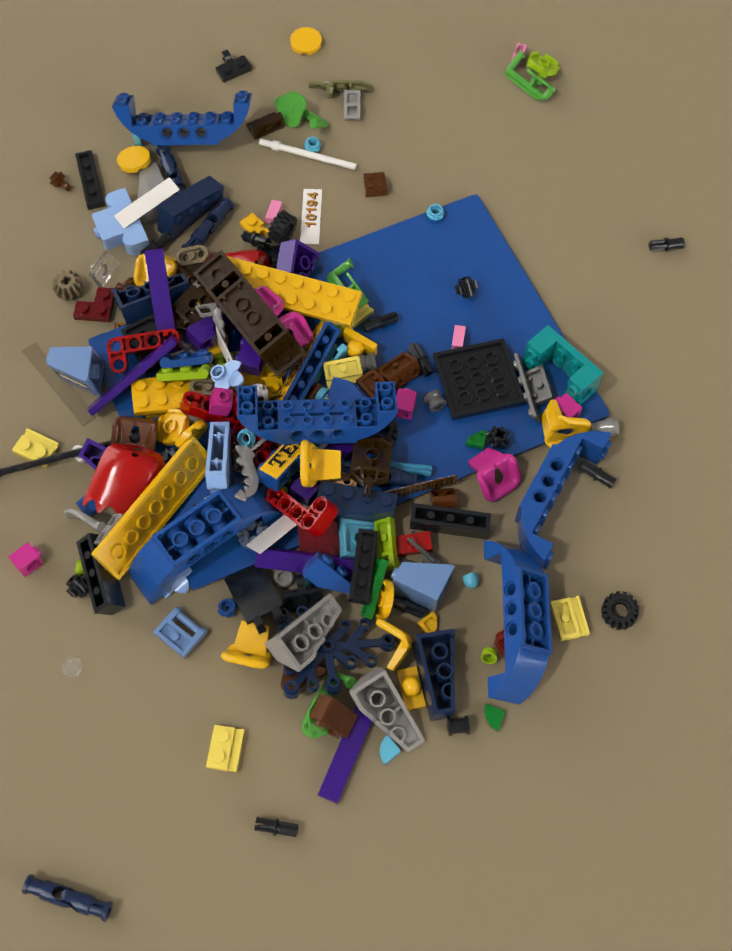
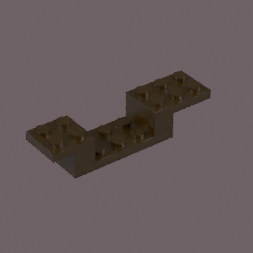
[193,250,308,379]

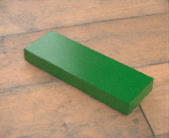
[360,558,388,620]

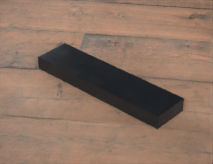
[75,150,105,210]
[348,528,378,605]

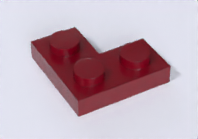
[73,287,115,323]

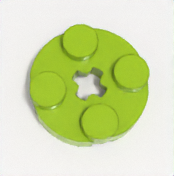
[526,52,560,78]

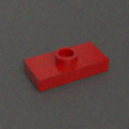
[396,531,433,557]

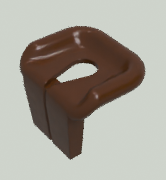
[111,416,158,457]

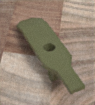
[309,80,374,98]

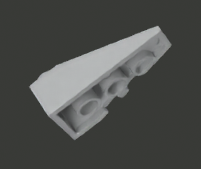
[138,161,171,225]
[264,593,342,672]
[349,666,425,752]

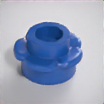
[218,598,238,618]

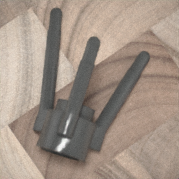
[401,531,442,564]

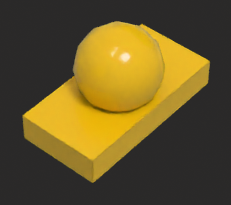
[343,327,377,357]
[397,666,426,711]

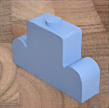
[92,188,149,256]
[205,422,232,494]

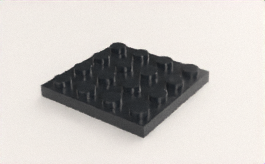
[433,338,525,420]

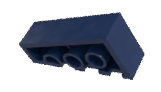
[157,175,224,242]
[111,273,190,325]
[317,481,398,524]
[412,628,455,721]

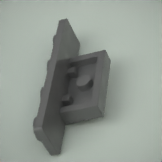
[513,353,554,423]

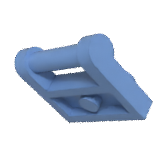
[153,606,208,658]

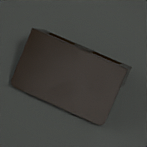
[246,112,284,140]

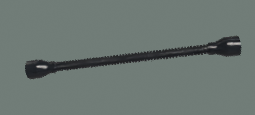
[0,429,140,477]

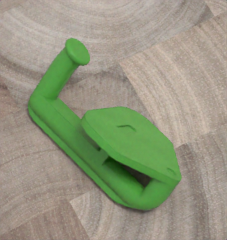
[505,50,556,100]
[275,91,329,129]
[327,258,369,308]
[301,672,356,739]

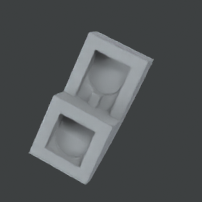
[344,90,361,120]

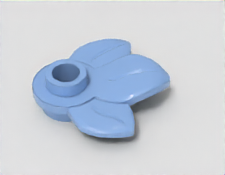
[210,360,244,389]
[162,567,192,599]

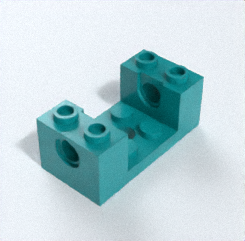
[523,325,604,405]

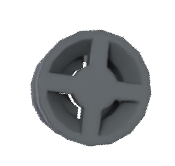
[358,352,377,373]
[424,390,447,413]

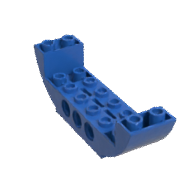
[112,91,252,146]
[237,381,398,445]
[515,431,612,569]
[129,483,280,605]
[484,540,552,705]

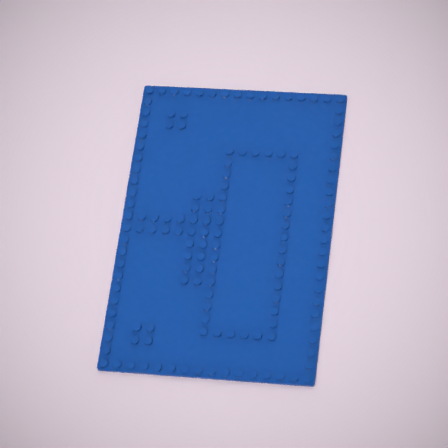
[88,194,610,590]

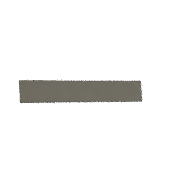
[22,342,97,426]

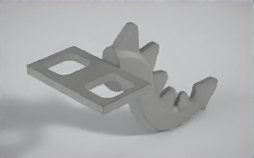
[195,302,235,361]
[235,438,266,502]
[63,508,123,545]

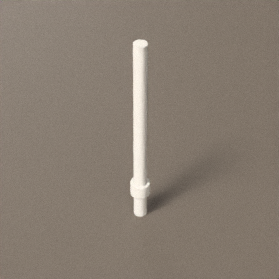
[259,138,357,170]

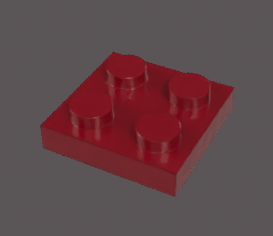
[297,521,340,556]

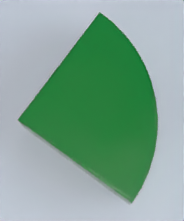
[465,430,488,450]
[484,703,505,732]

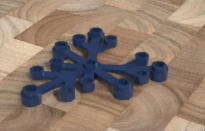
[274,606,396,699]

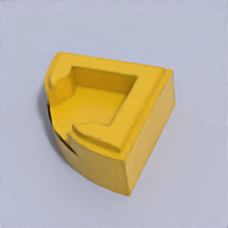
[417,611,438,633]

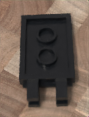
[224,565,285,634]

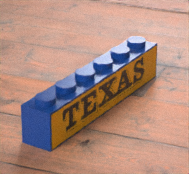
[275,321,341,401]
[257,397,330,492]

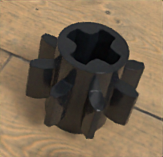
[455,276,478,298]
[486,425,510,450]
[66,574,89,598]

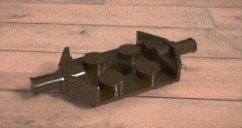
[172,281,219,332]
[350,432,393,498]

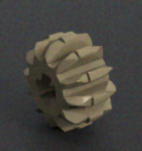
[52,270,83,301]

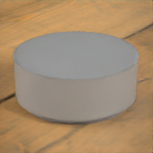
[273,570,294,589]

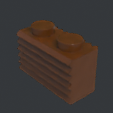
[309,694,358,739]

